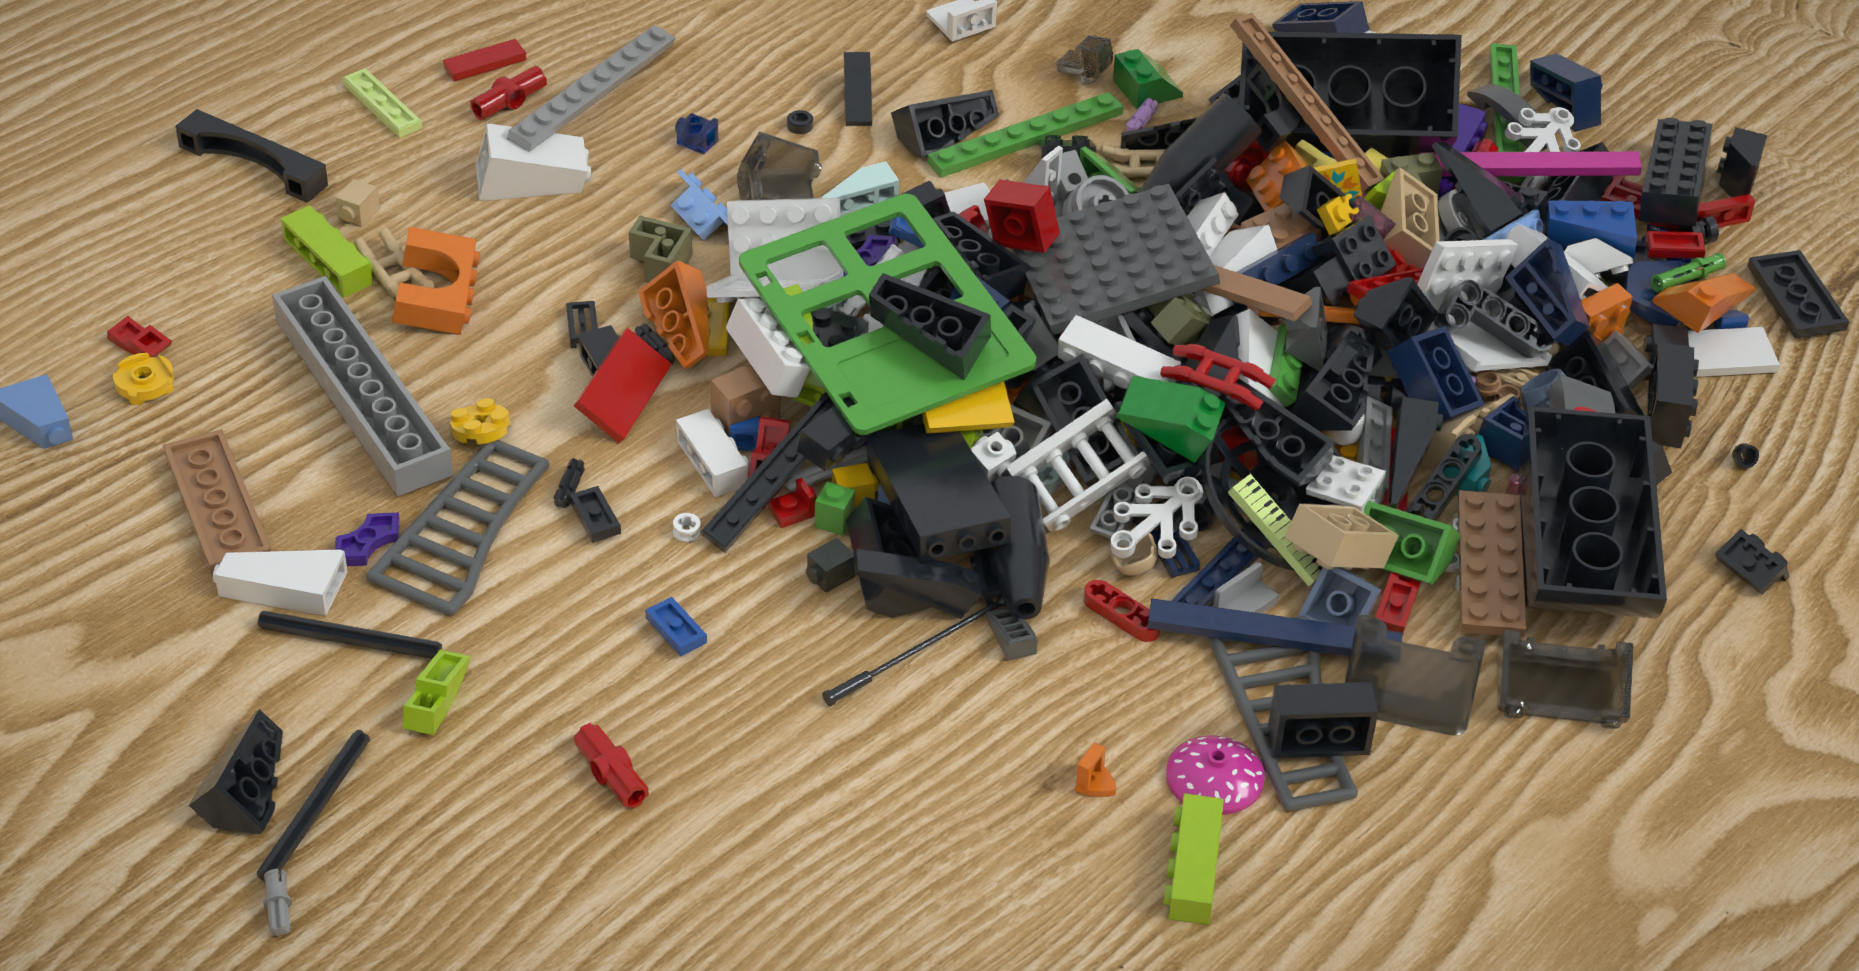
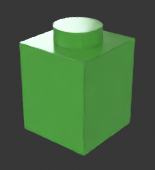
[815,482,855,536]

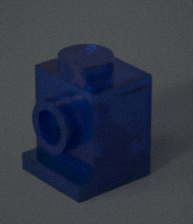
[675,113,719,155]

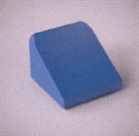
[1713,310,1749,329]
[729,416,761,451]

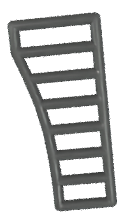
[366,440,549,616]
[1208,616,1358,811]

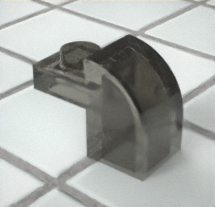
[1056,35,1113,85]

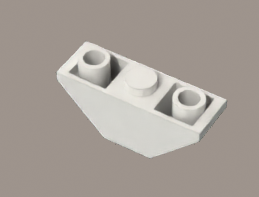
[1565,238,1634,279]

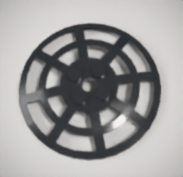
[1201,415,1342,571]

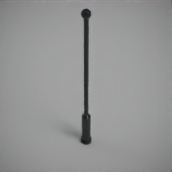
[822,595,1007,706]

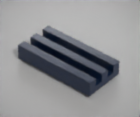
[1150,526,1200,578]

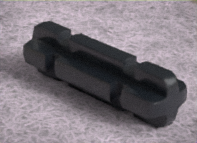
[635,323,675,364]
[553,458,585,508]

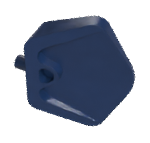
[1624,260,1698,326]

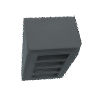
[985,607,1038,661]

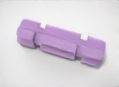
[1125,98,1158,132]

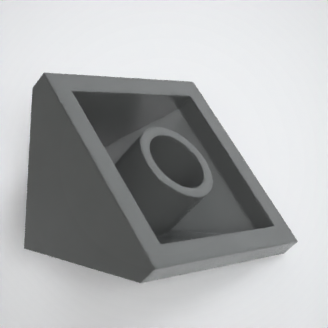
[1285,287,1328,371]

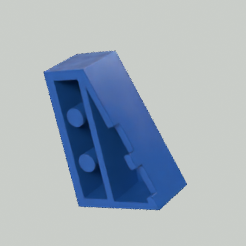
[1545,200,1637,262]

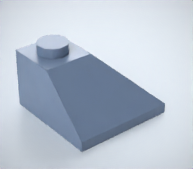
[1298,567,1381,627]

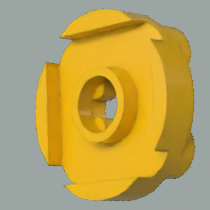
[113,353,174,405]
[450,398,511,444]

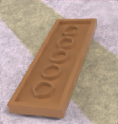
[163,429,271,574]
[1457,490,1526,637]

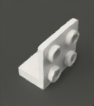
[927,0,997,42]
[1306,455,1386,512]

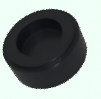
[787,110,813,134]

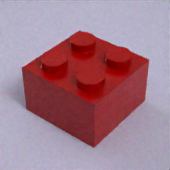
[984,179,1060,253]

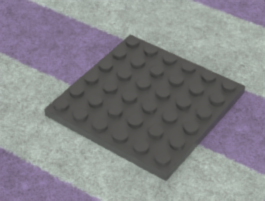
[1012,184,1220,335]

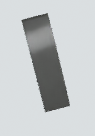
[1467,84,1547,151]

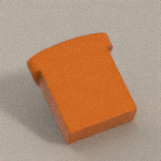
[1075,742,1116,797]

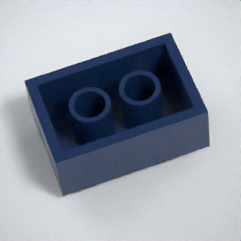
[1387,326,1485,423]

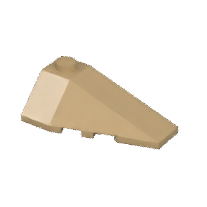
[1421,393,1516,471]

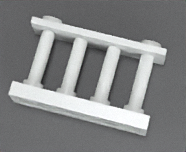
[1006,399,1151,532]

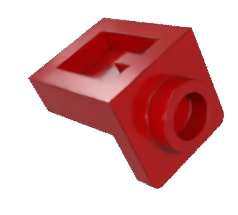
[768,477,817,528]

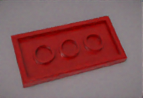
[573,327,672,443]

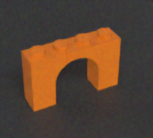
[392,226,480,335]

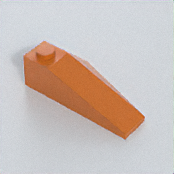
[638,260,708,369]
[1652,273,1756,333]

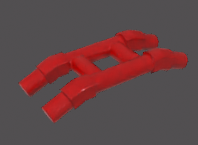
[1160,344,1276,411]

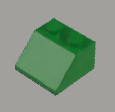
[1113,49,1183,109]

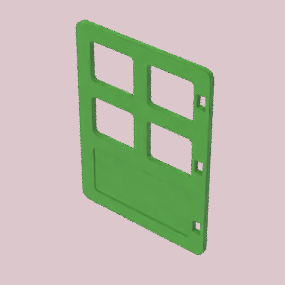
[739,194,1036,435]

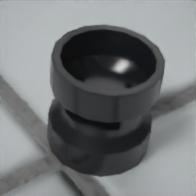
[1680,215,1719,244]

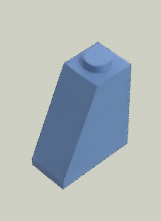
[0,374,73,449]

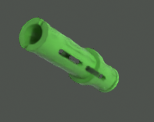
[1650,253,1726,292]

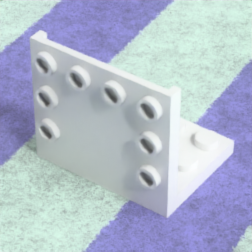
[706,198,844,303]
[1417,239,1552,372]

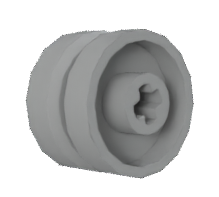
[1062,175,1129,216]
[1438,189,1488,242]

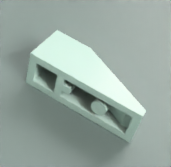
[822,161,899,216]

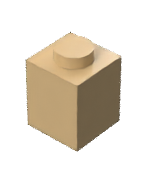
[335,179,380,227]

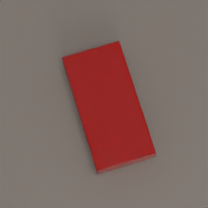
[1645,231,1706,258]

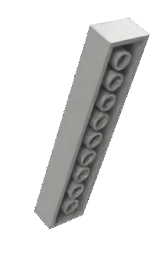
[272,276,453,496]

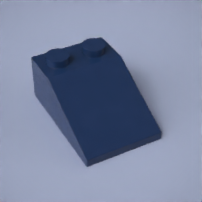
[1272,1,1370,33]

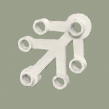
[1505,107,1581,177]
[1111,477,1203,559]

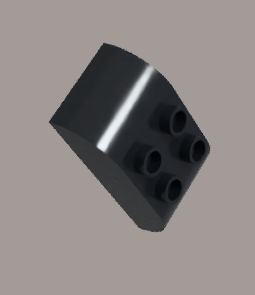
[1239,32,1462,158]
[1518,406,1667,619]

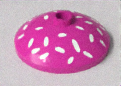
[1166,735,1265,815]

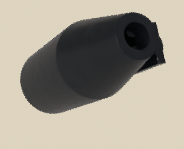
[970,476,1050,620]

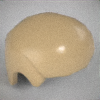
[1110,530,1158,576]

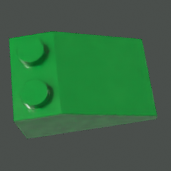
[1116,376,1225,463]

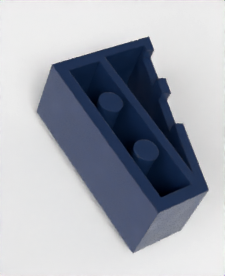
[1530,53,1603,132]
[1505,238,1590,346]
[1479,396,1526,472]

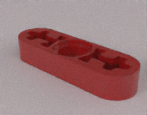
[1083,580,1160,642]

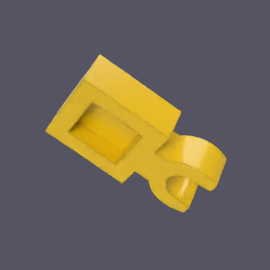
[1317,194,1359,235]

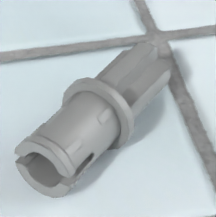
[263,869,292,936]

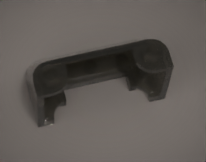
[737,131,822,200]
[1344,614,1486,736]
[1497,630,1634,729]

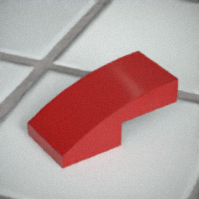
[107,316,172,357]

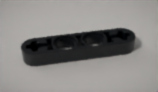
[1406,434,1482,521]

